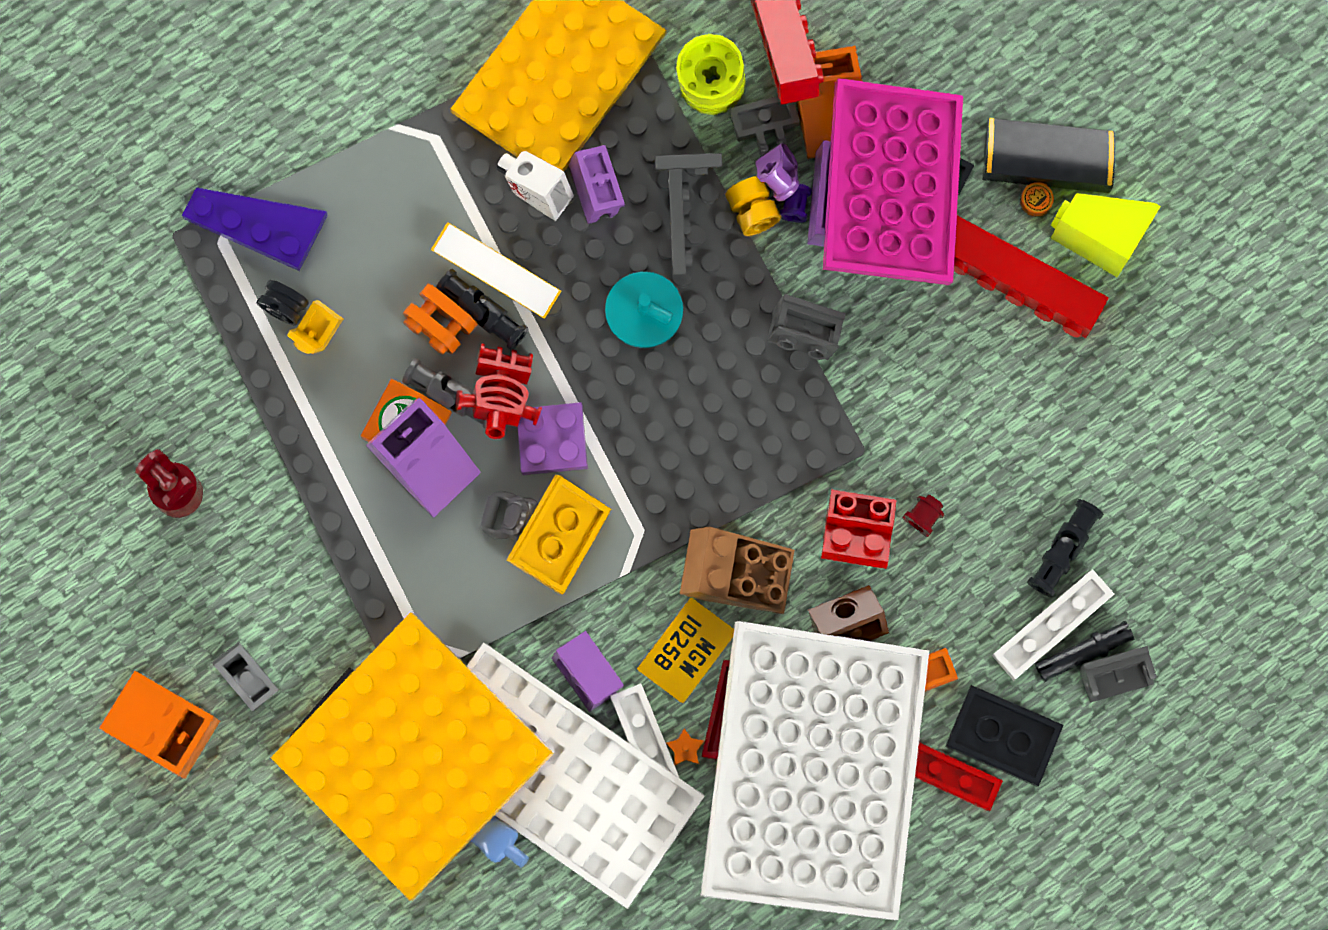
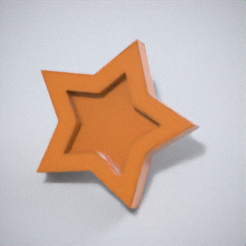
[666,728,704,766]

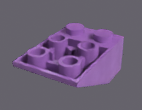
[366,398,481,518]

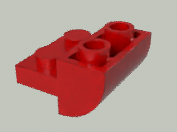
[821,489,897,569]

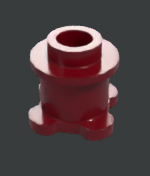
[902,494,945,537]

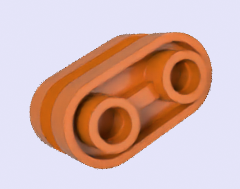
[402,283,478,355]

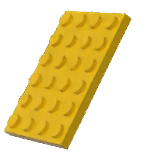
[451,0,666,171]

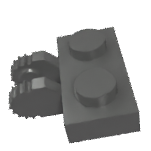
[729,96,800,157]

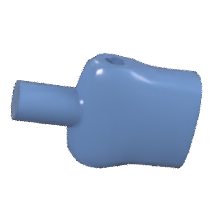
[470,815,529,868]

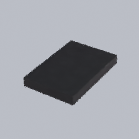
[945,685,1064,787]

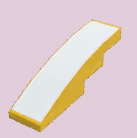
[431,222,561,319]

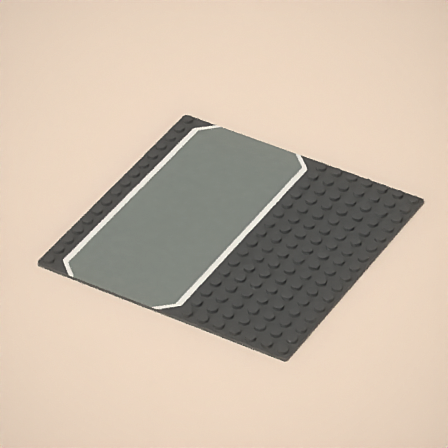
[173,54,865,659]

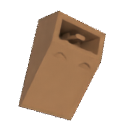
[680,527,795,614]

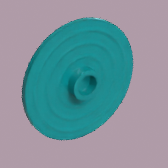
[605,272,683,348]

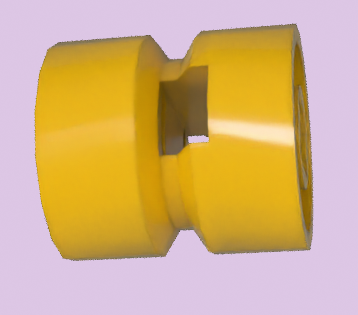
[725,176,781,236]

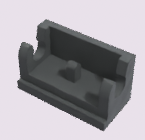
[1079,646,1156,703]

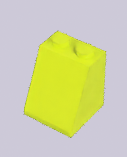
[1050,193,1161,277]

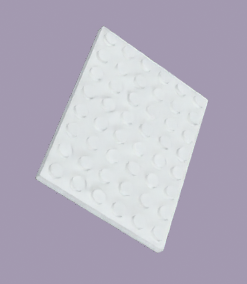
[701,621,929,920]

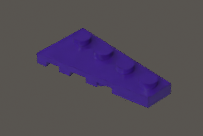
[182,187,328,271]

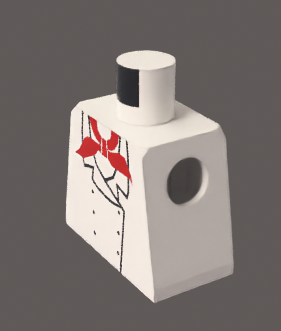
[497,151,574,221]

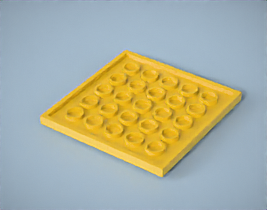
[271,612,554,901]

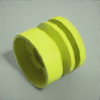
[676,34,746,115]

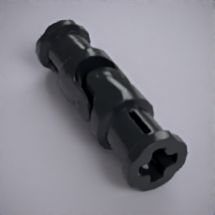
[436,268,528,350]
[1027,499,1104,598]

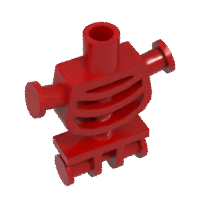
[456,343,543,439]

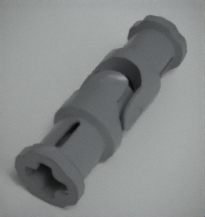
[402,358,487,429]

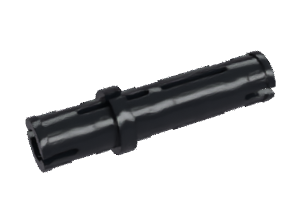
[1035,621,1134,683]

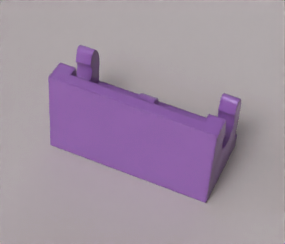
[569,145,625,224]
[551,631,624,712]

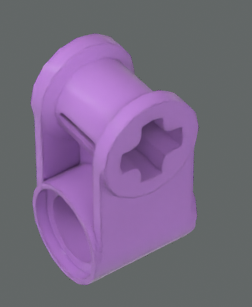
[755,143,799,201]

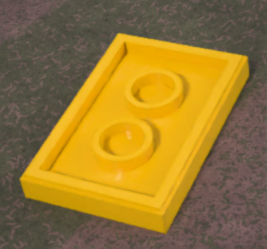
[506,475,612,595]

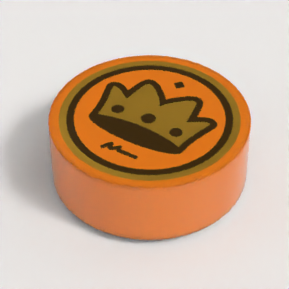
[1020,182,1054,217]

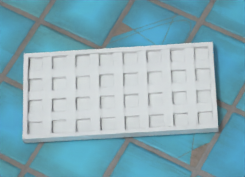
[467,642,705,909]

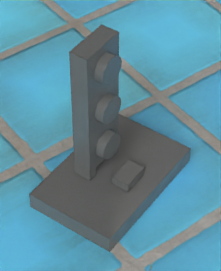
[654,153,722,274]

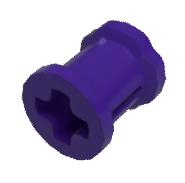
[779,183,812,223]

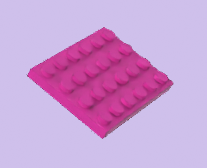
[823,78,963,285]

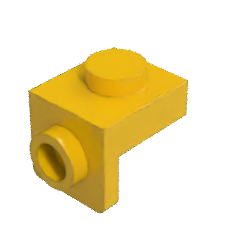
[287,300,344,354]

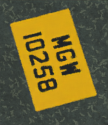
[637,598,734,703]

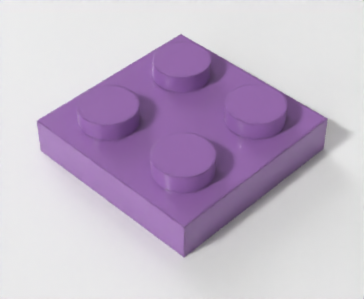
[518,402,588,475]

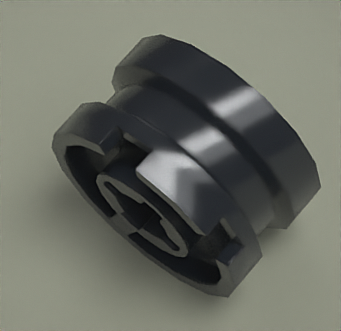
[256,280,309,326]

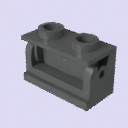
[767,294,845,360]

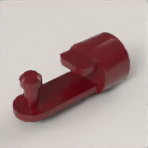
[135,449,203,518]

